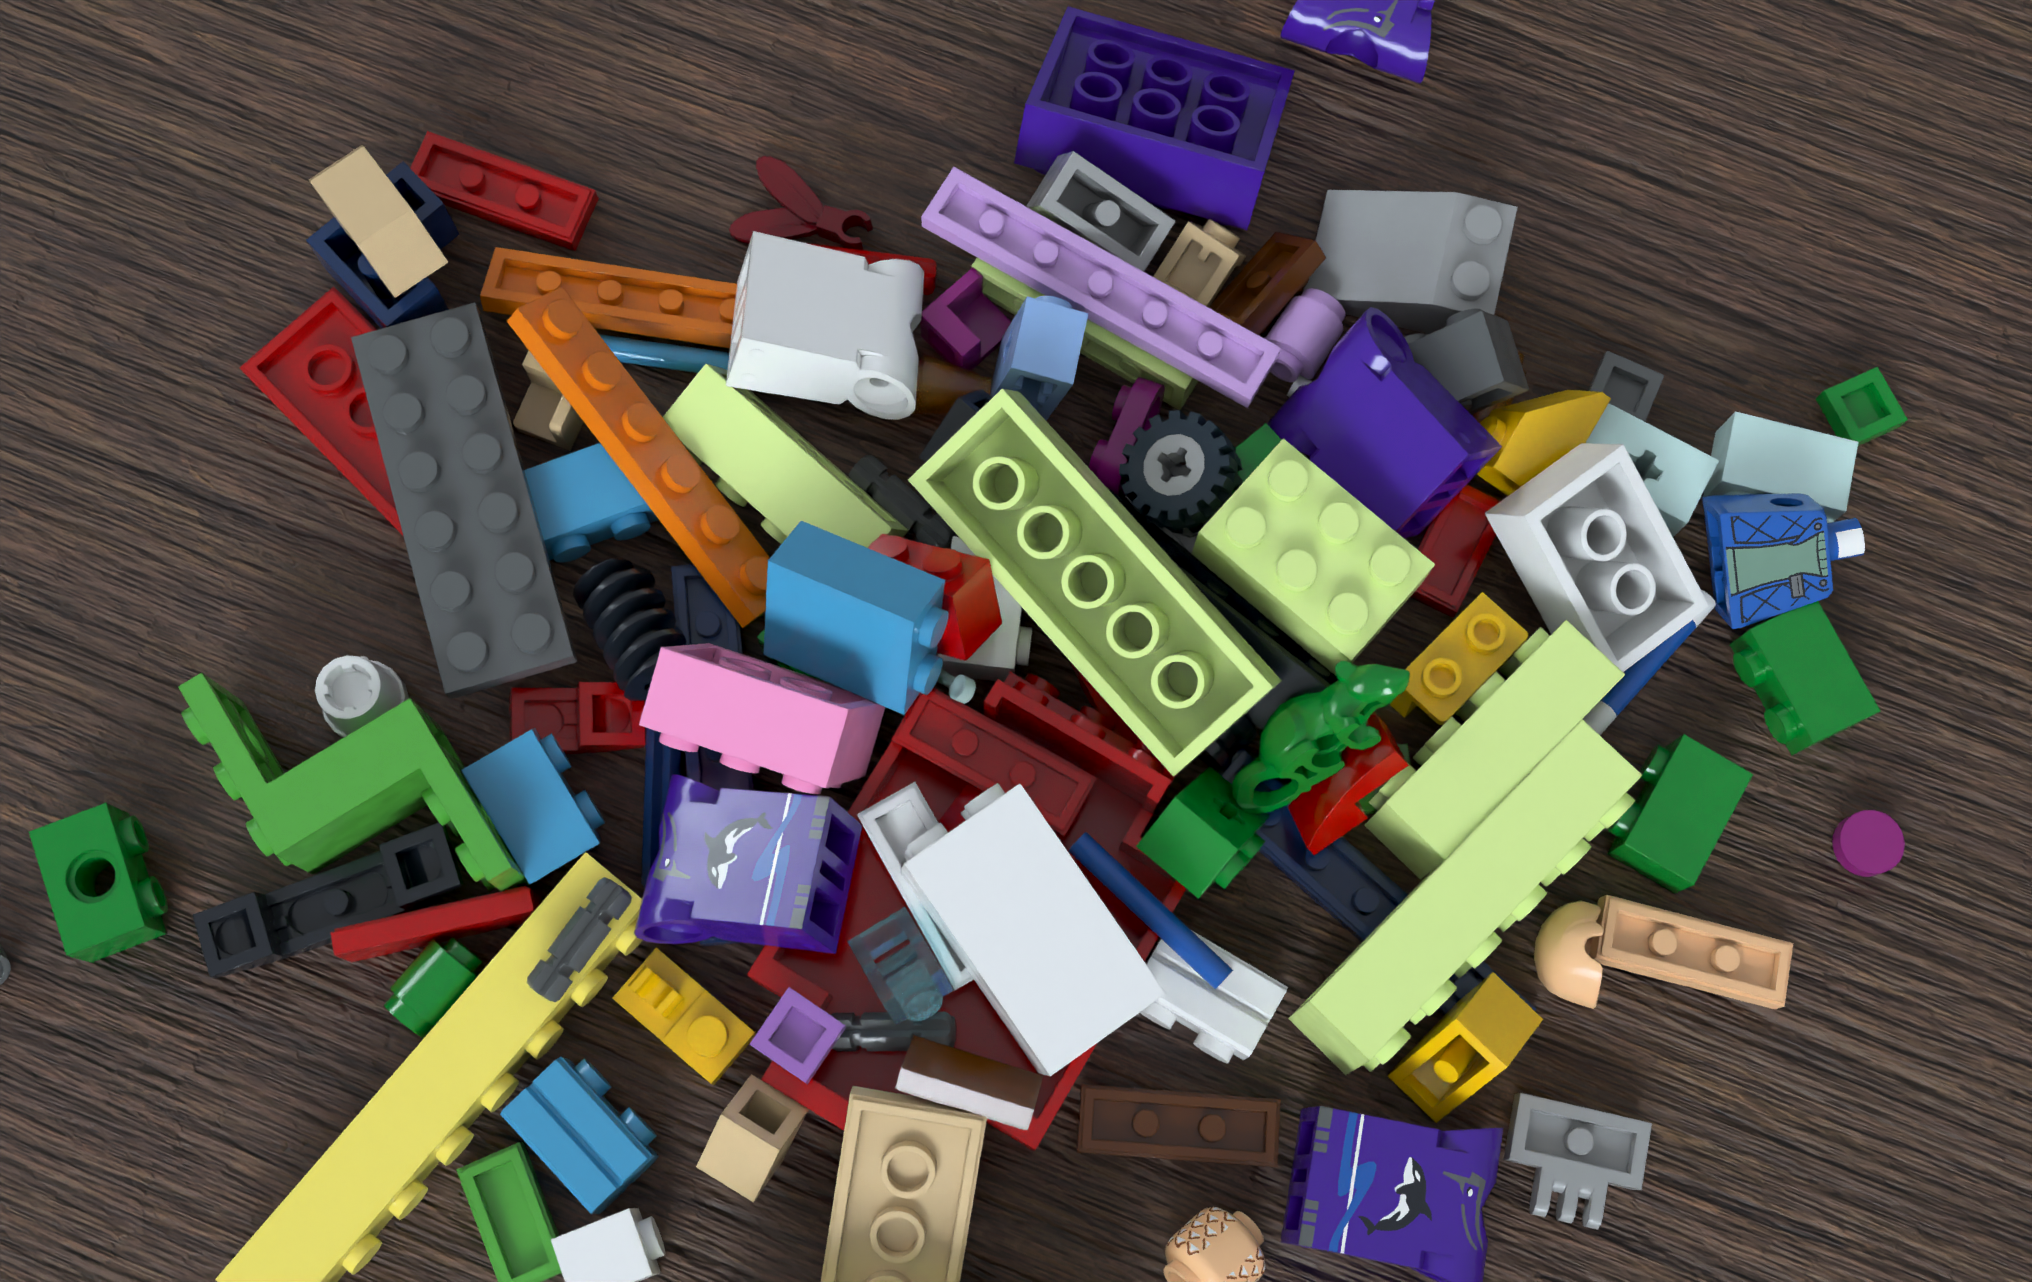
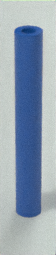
[1068,832,1233,989]

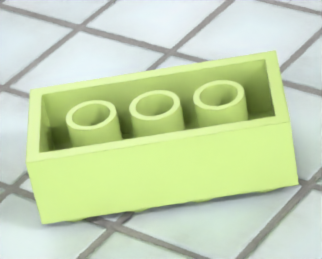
[1364,620,1625,880]

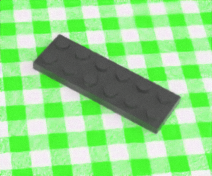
[351,302,578,699]

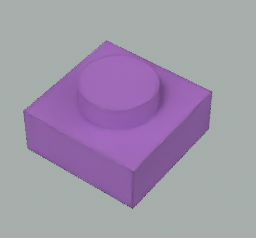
[750,987,846,1085]

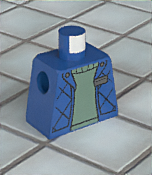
[1702,493,1865,629]

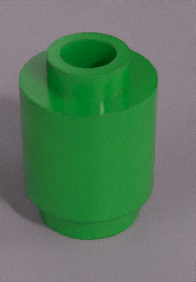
[384,937,483,1039]

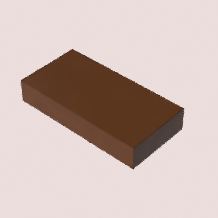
[895,1035,1043,1130]

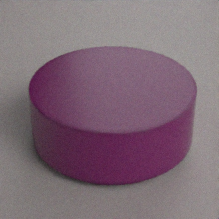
[1832,810,1905,877]

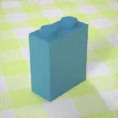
[764,521,949,715]

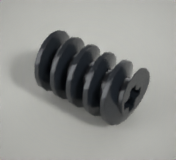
[573,558,687,701]

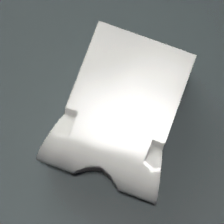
[726,231,924,420]

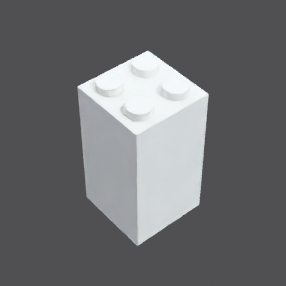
[900,783,1166,1076]

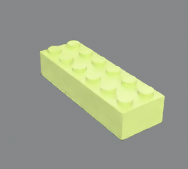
[908,388,1282,776]
[1288,719,1642,1075]

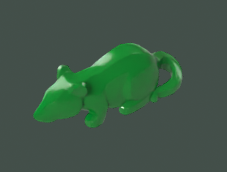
[1232,661,1410,814]

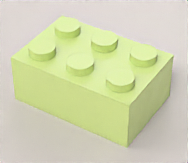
[1191,438,1435,676]

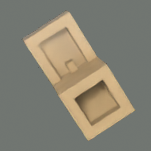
[309,145,448,298]

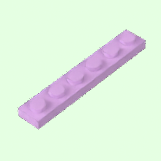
[921,167,1281,408]

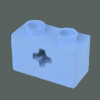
[989,296,1089,420]

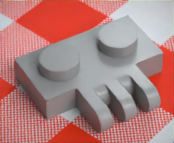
[1503,1093,1652,1230]

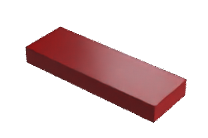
[410,131,599,251]
[891,688,1097,837]
[331,886,542,963]

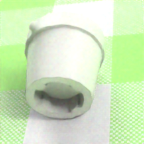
[315,655,409,738]

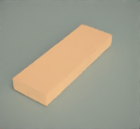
[1589,895,1793,1009]

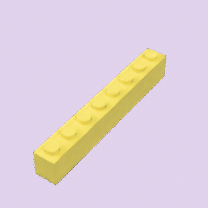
[215,852,643,1282]

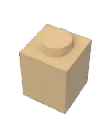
[696,1074,809,1203]

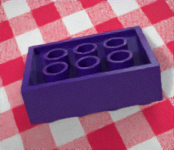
[1014,6,1295,230]

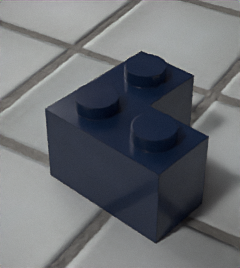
[306,161,459,329]

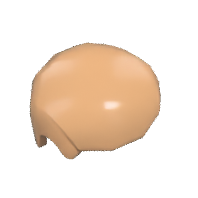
[1534,900,1604,1009]

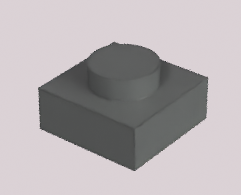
[1587,351,1664,422]

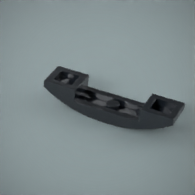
[192,823,464,978]

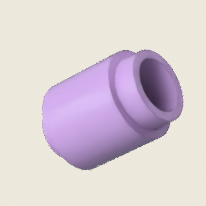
[1265,288,1345,382]

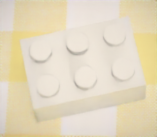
[1485,443,1710,672]

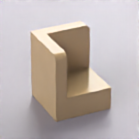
[513,351,584,451]

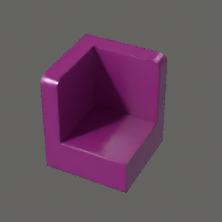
[920,268,1011,378]

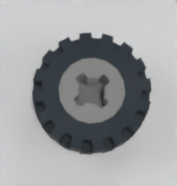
[1119,410,1243,534]

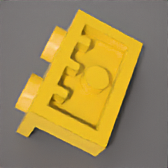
[1390,592,1528,725]

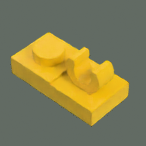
[612,947,757,1085]

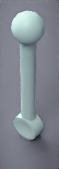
[937,669,976,704]

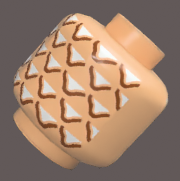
[1164,1207,1265,1282]

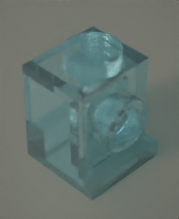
[847,907,954,1025]

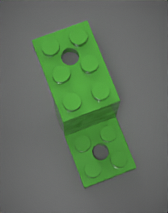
[178,673,536,891]

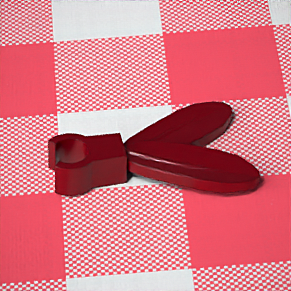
[729,156,873,250]

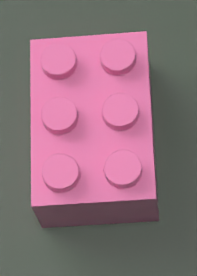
[639,643,885,794]

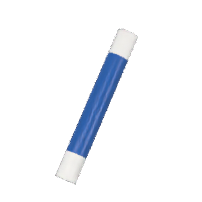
[1583,590,1716,735]

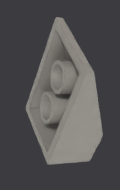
[1303,190,1518,334]

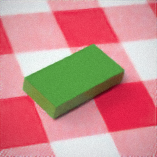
[456,1142,562,1282]

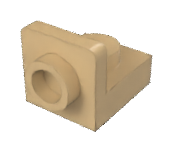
[1153,219,1246,308]

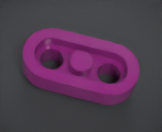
[1089,377,1165,498]

